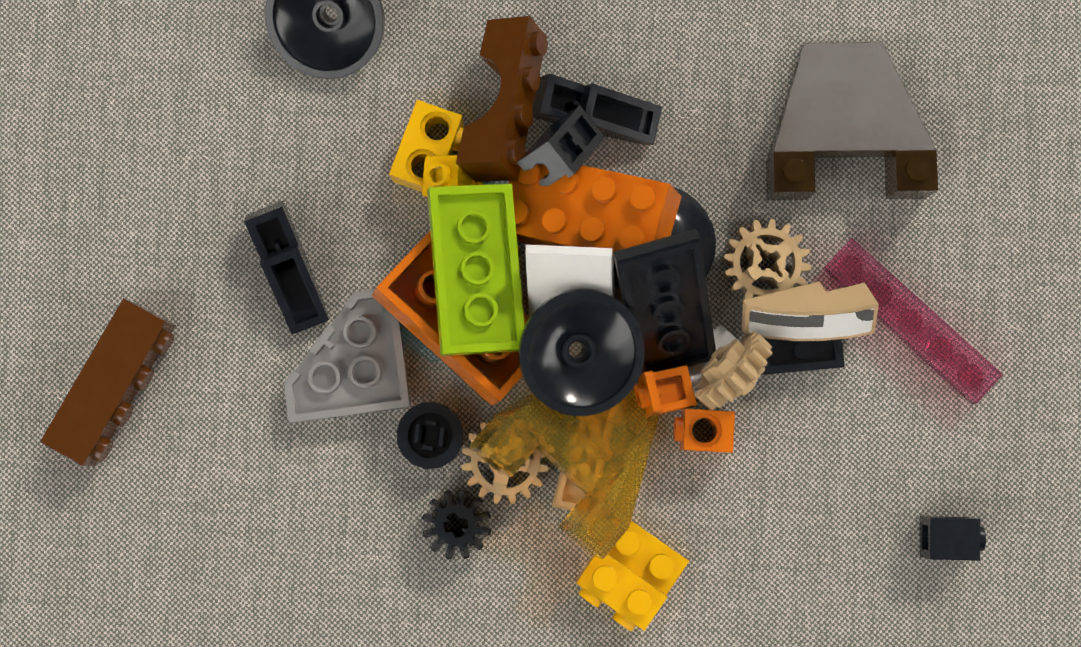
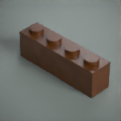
[40,298,176,466]

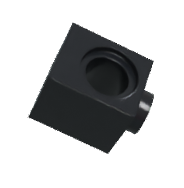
[920,516,986,561]

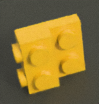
[575,513,689,632]

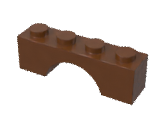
[456,16,548,182]

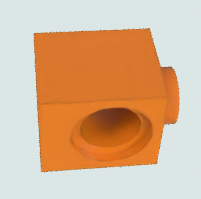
[673,409,735,453]

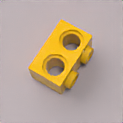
[389,100,465,192]

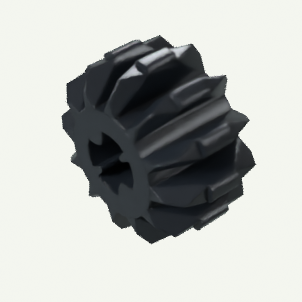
[422,490,491,559]

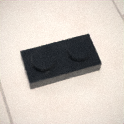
[761,338,845,375]

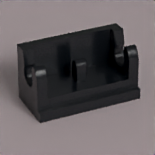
[517,105,605,186]

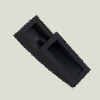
[532,73,662,146]
[244,201,329,335]

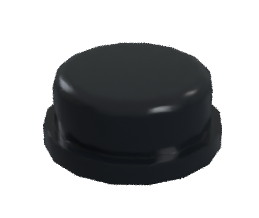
[396,402,464,469]

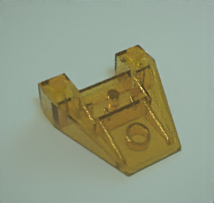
[469,381,660,559]

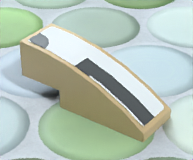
[742,281,879,341]

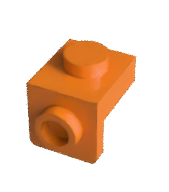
[634,365,697,417]

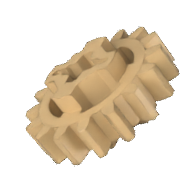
[722,219,812,301]
[694,331,772,410]
[461,416,549,504]

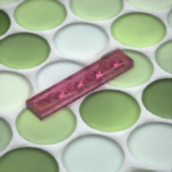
[822,238,1003,405]

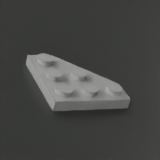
[284,289,411,424]

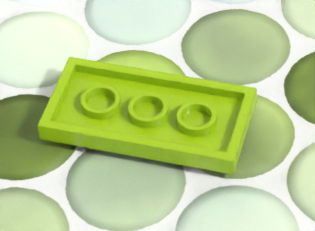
[427,184,525,356]

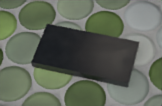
[613,229,716,375]

